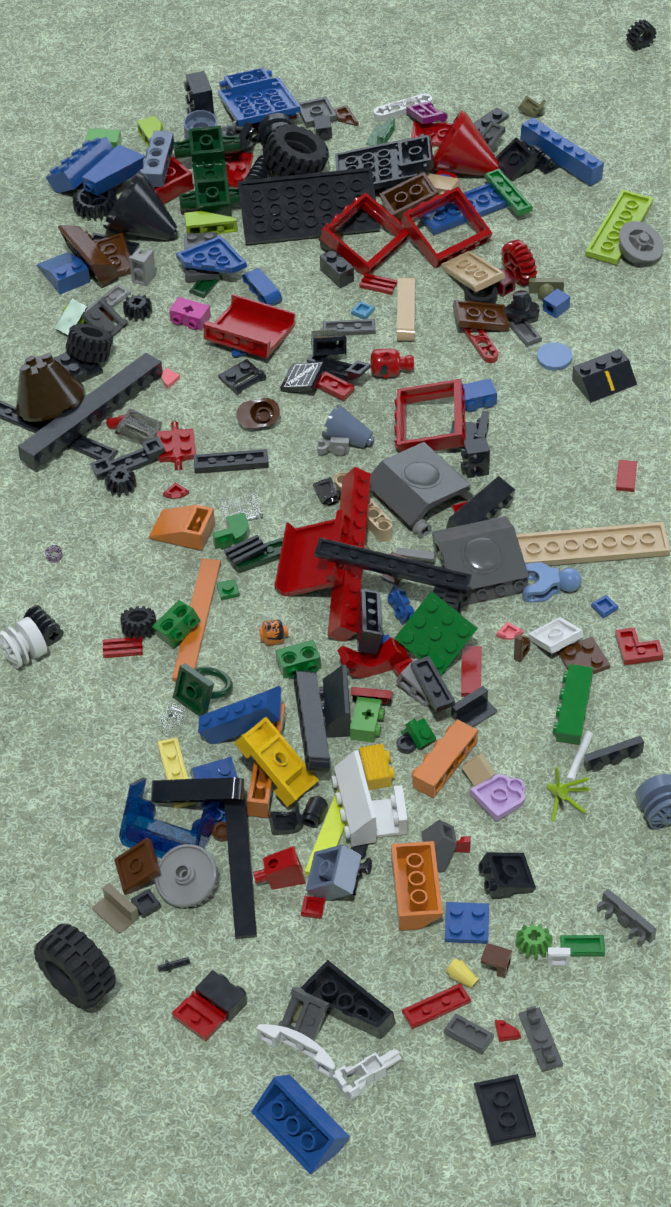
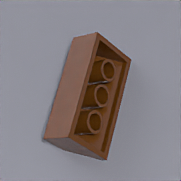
[58,225,119,287]

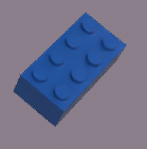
[46,137,114,193]

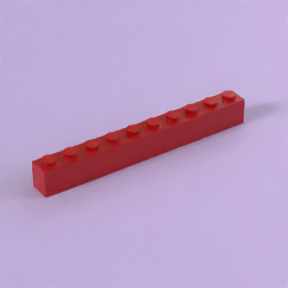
[327,467,371,642]

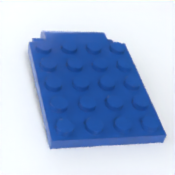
[218,68,301,126]

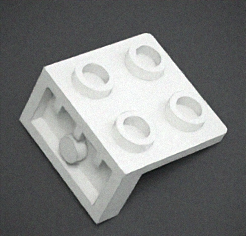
[372,785,408,837]

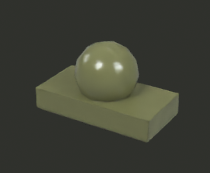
[529,278,564,300]

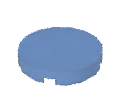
[537,342,572,371]

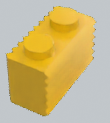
[359,743,395,790]

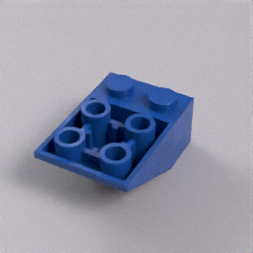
[190,757,248,828]

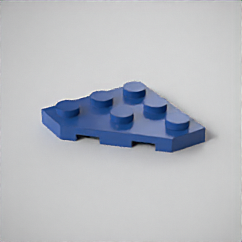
[176,236,247,274]

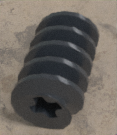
[244,155,274,181]
[23,605,64,646]

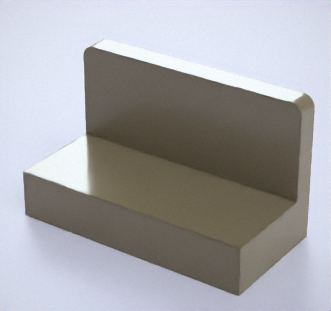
[92,883,139,933]

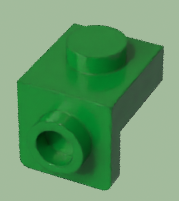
[401,718,437,749]

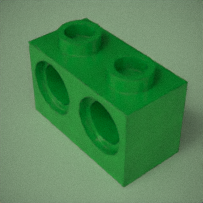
[152,600,201,647]
[275,640,321,679]

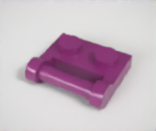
[406,101,448,125]

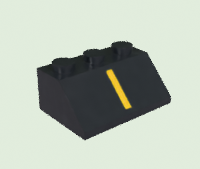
[572,349,637,403]

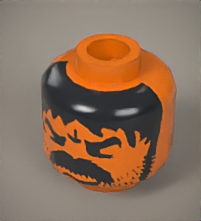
[259,619,288,646]

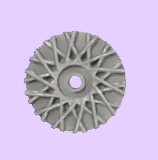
[155,844,219,909]

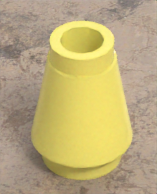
[446,958,479,989]

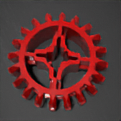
[501,239,537,286]

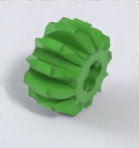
[515,922,553,960]

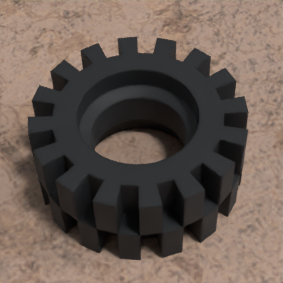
[626,19,657,50]
[120,606,156,639]

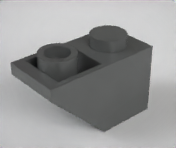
[421,820,457,873]

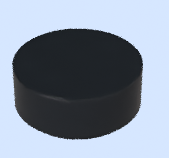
[396,735,417,754]

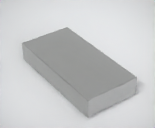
[396,547,436,564]

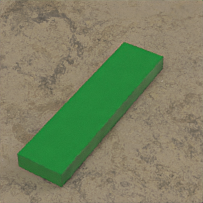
[485,169,533,217]

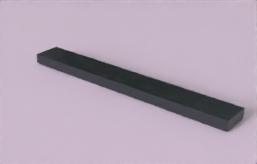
[0,401,118,461]
[314,538,472,594]
[224,792,257,939]

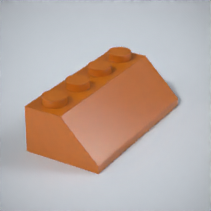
[391,841,443,930]

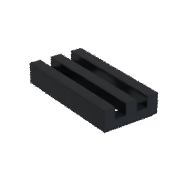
[224,535,268,566]

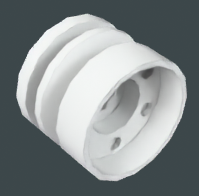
[0,617,47,669]

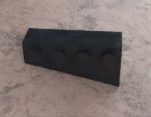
[300,960,396,1039]

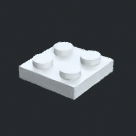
[528,617,584,654]

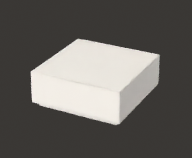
[547,948,570,966]

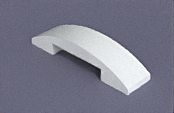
[256,1024,335,1079]

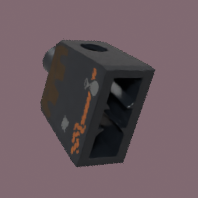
[311,330,347,356]

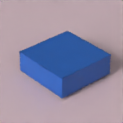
[591,595,619,618]

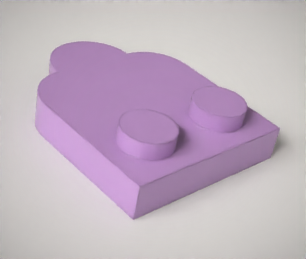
[470,774,525,821]

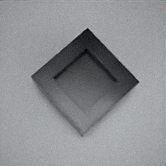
[131,889,161,918]

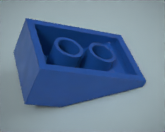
[37,252,90,295]

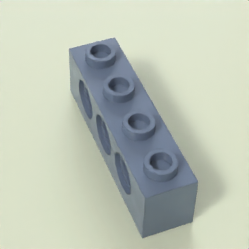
[140,131,174,188]

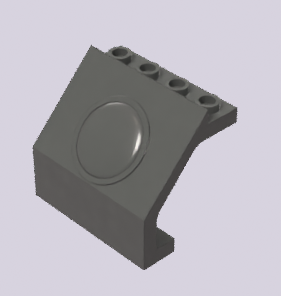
[370,442,474,527]
[432,516,529,606]

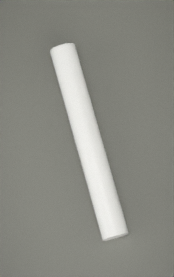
[566,731,593,782]

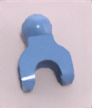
[522,562,582,602]

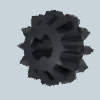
[123,294,152,322]
[105,467,137,498]

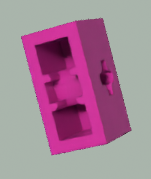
[169,297,211,331]

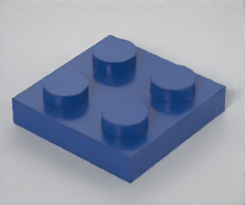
[445,902,489,944]

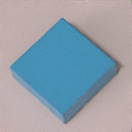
[351,301,375,319]

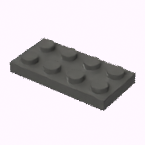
[184,232,220,282]

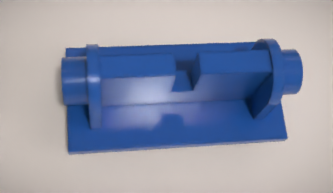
[387,585,415,625]

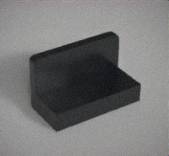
[451,686,497,727]

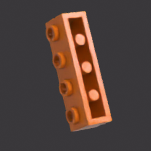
[411,719,478,798]

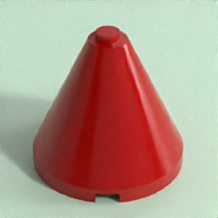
[432,110,500,177]

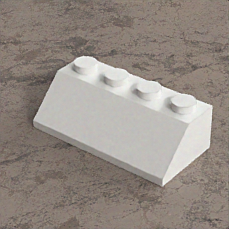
[331,750,376,847]

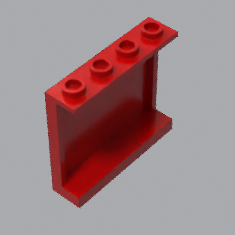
[203,294,295,358]
[274,509,354,597]

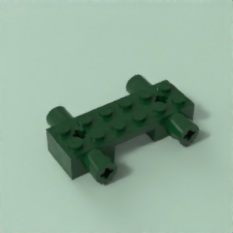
[173,125,241,216]

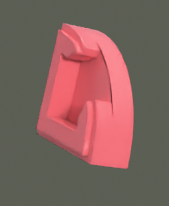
[162,368,180,389]
[496,621,524,640]

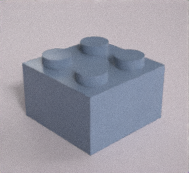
[305,844,361,901]

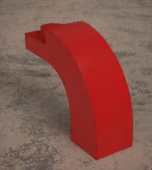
[337,637,410,678]

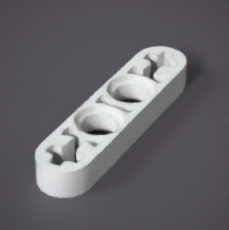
[374,94,432,120]

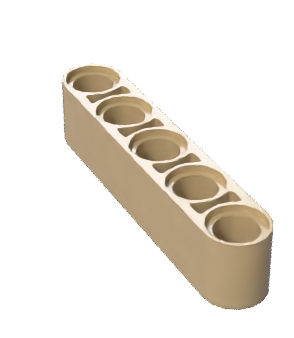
[397,278,415,341]
[334,472,393,542]

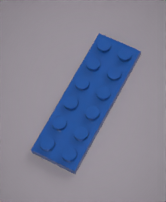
[419,183,508,235]

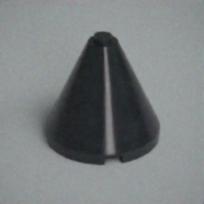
[103,171,178,241]

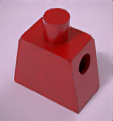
[253,846,306,890]

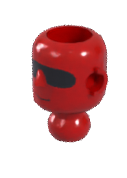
[370,348,414,379]

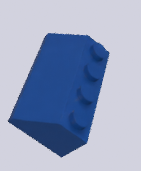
[198,686,281,744]
[251,1075,350,1175]

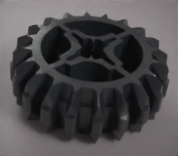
[72,186,117,221]

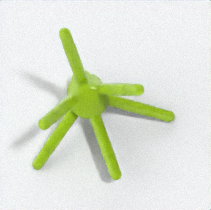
[546,766,590,821]

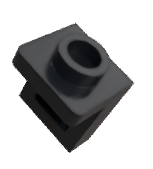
[313,477,341,505]
[269,806,303,834]

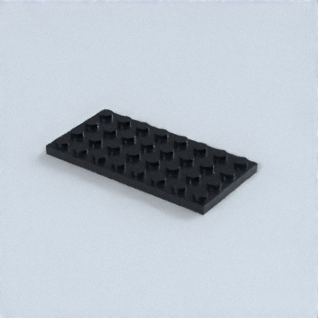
[238,167,380,246]

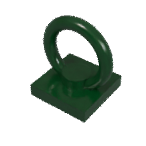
[172,663,233,716]

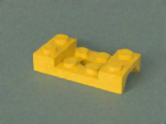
[234,717,319,807]

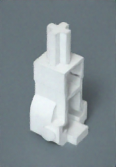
[333,1049,402,1101]

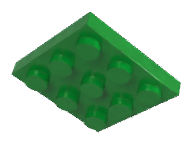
[394,591,479,675]

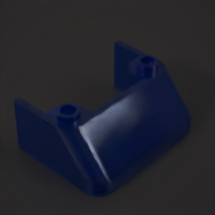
[119,777,219,858]

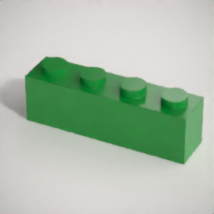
[552,664,593,745]

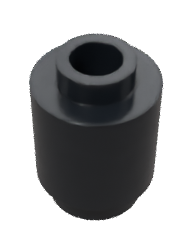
[302,796,328,828]

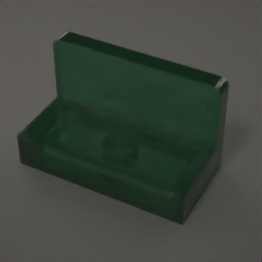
[366,117,395,146]

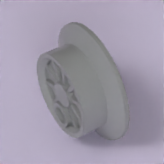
[619,221,664,264]

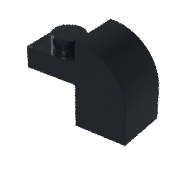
[226,121,255,153]

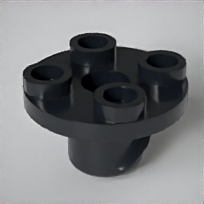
[504,290,540,322]

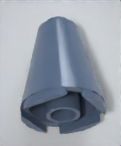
[321,404,375,448]

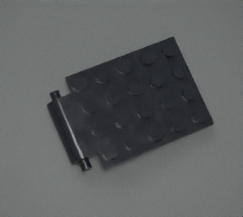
[335,134,434,190]

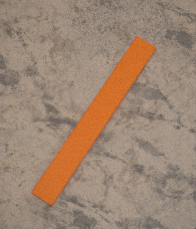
[172,558,221,682]

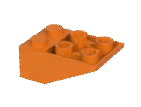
[149,504,215,551]

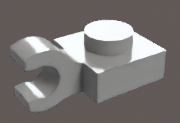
[317,437,350,456]

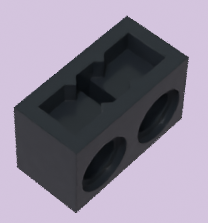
[461,437,490,479]

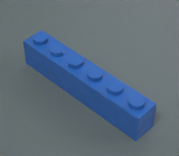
[520,118,604,186]

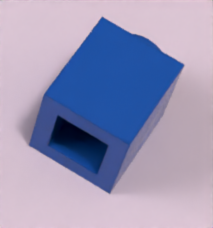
[543,288,570,319]

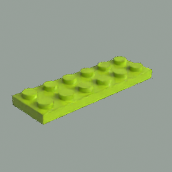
[585,189,654,265]

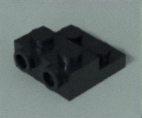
[496,137,540,181]
[54,352,103,383]
[478,852,536,898]

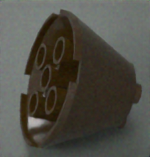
[16,353,86,422]

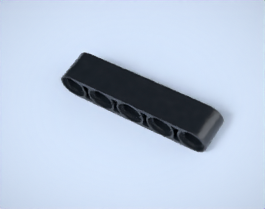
[151,777,244,803]

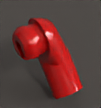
[106,413,134,430]

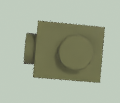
[518,95,546,118]

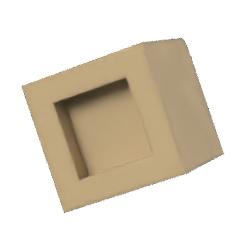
[462,752,495,787]

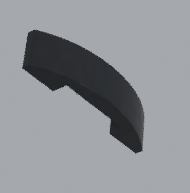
[306,354,371,380]
[90,437,165,478]

